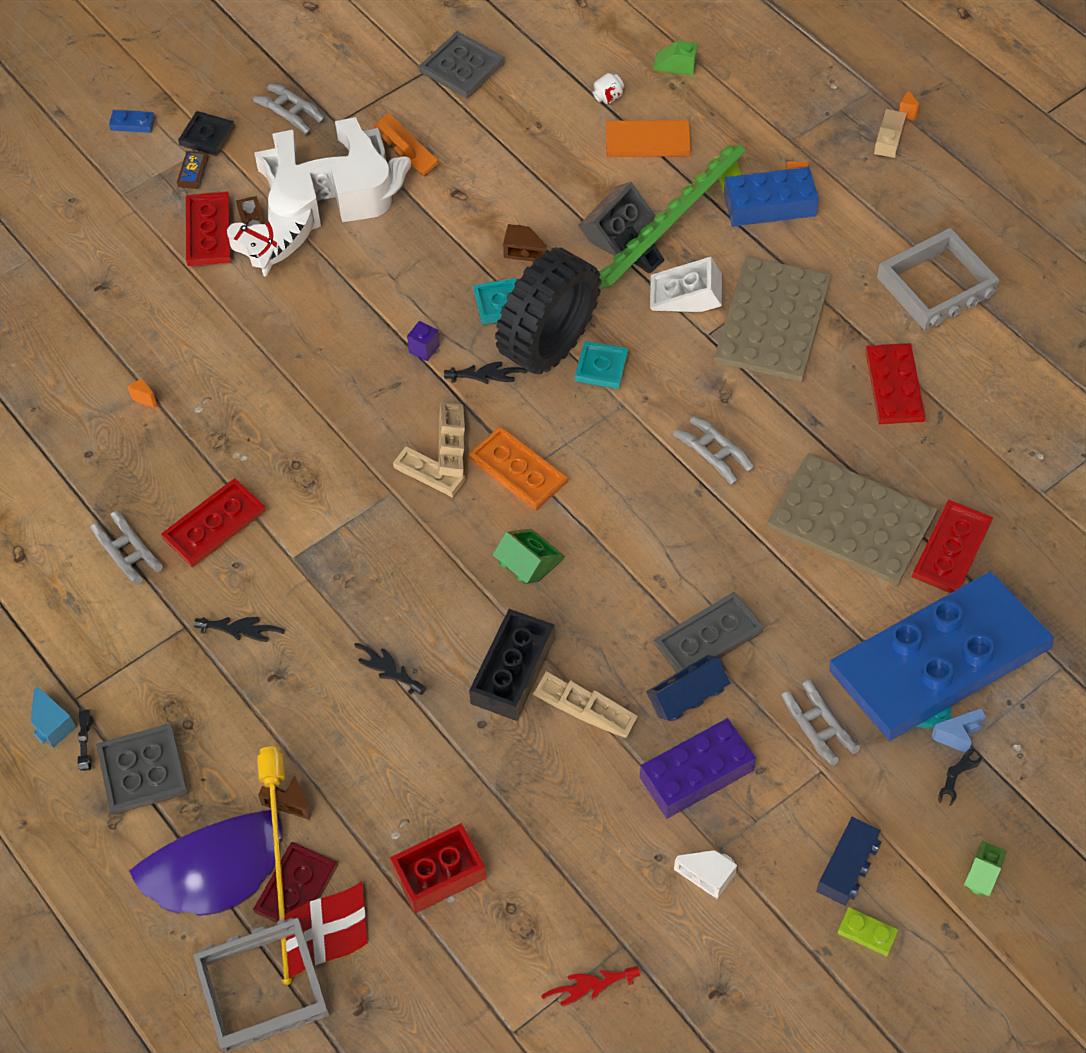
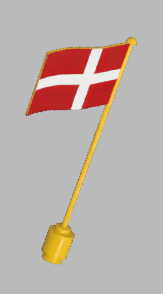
[257,746,368,985]

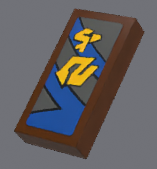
[177,151,208,189]

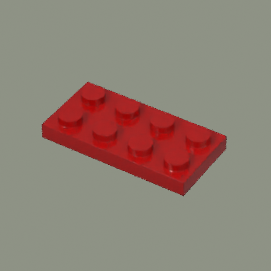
[186,191,231,266]
[865,343,926,424]
[161,478,266,567]
[912,499,993,593]

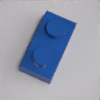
[109,110,155,133]

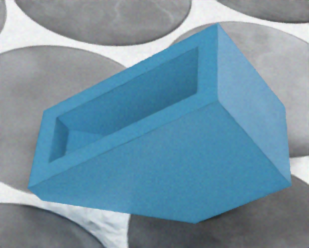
[31,686,76,748]

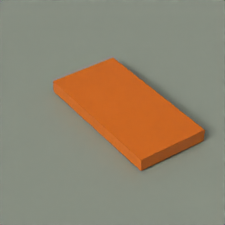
[606,120,691,157]
[468,426,568,511]

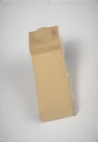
[874,109,907,158]

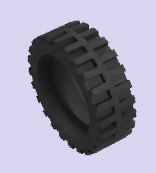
[495,247,601,374]

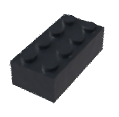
[469,609,555,721]

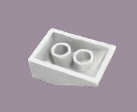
[650,257,722,312]

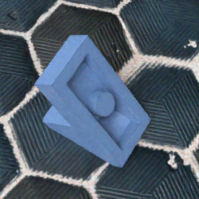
[931,708,986,753]

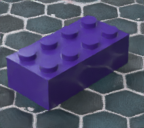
[640,718,756,819]

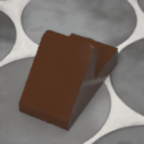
[258,776,311,820]

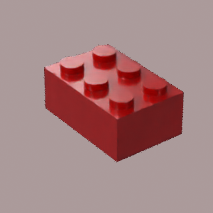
[390,823,486,914]

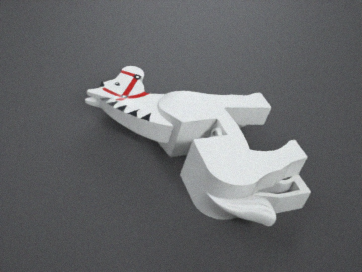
[227,117,411,276]

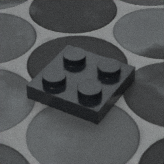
[178,111,235,156]

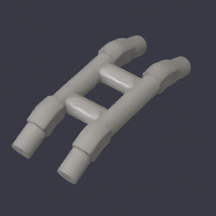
[253,83,325,135]
[674,416,754,485]
[90,510,163,585]
[781,679,860,766]

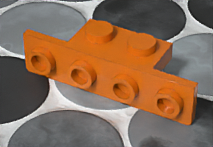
[373,113,439,176]

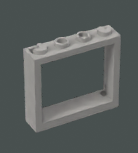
[877,228,999,331]
[193,918,330,1053]

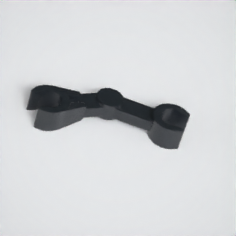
[77,709,92,771]
[938,748,982,806]

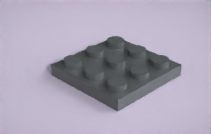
[419,31,505,98]
[96,723,188,815]

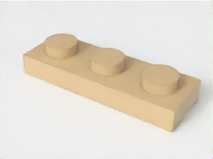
[393,446,465,498]

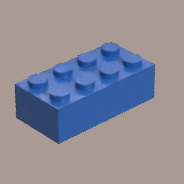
[724,167,819,227]

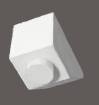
[674,850,737,899]

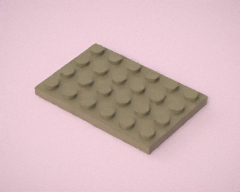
[714,256,832,382]
[767,453,938,586]

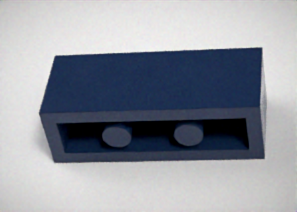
[646,655,731,721]
[816,817,882,906]

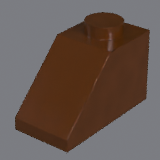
[503,224,547,261]

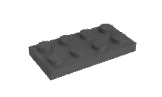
[654,592,764,673]

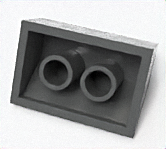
[578,182,655,256]

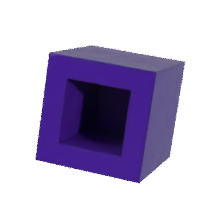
[407,321,440,362]

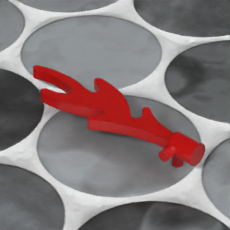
[541,966,640,1006]

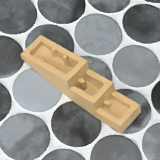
[438,402,465,477]
[533,671,638,738]

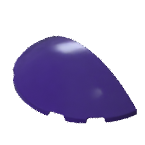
[129,810,282,916]

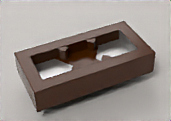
[236,196,265,227]

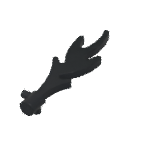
[444,361,527,384]
[194,617,285,642]
[354,643,426,695]

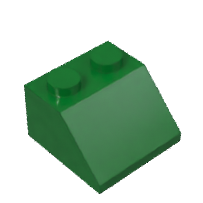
[493,529,565,584]

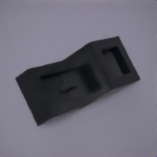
[614,226,665,273]

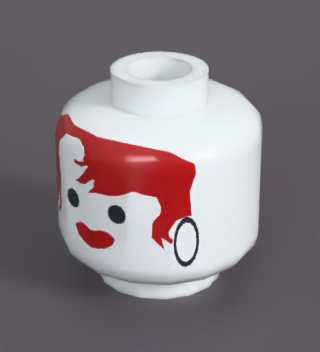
[593,73,624,104]

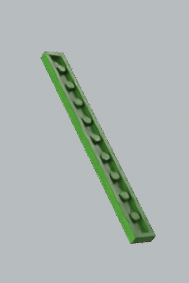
[599,144,745,288]

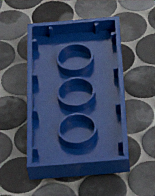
[830,571,1054,741]

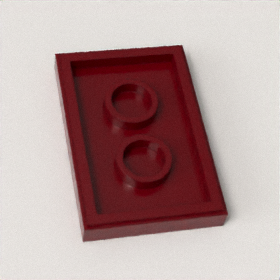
[253,842,338,923]

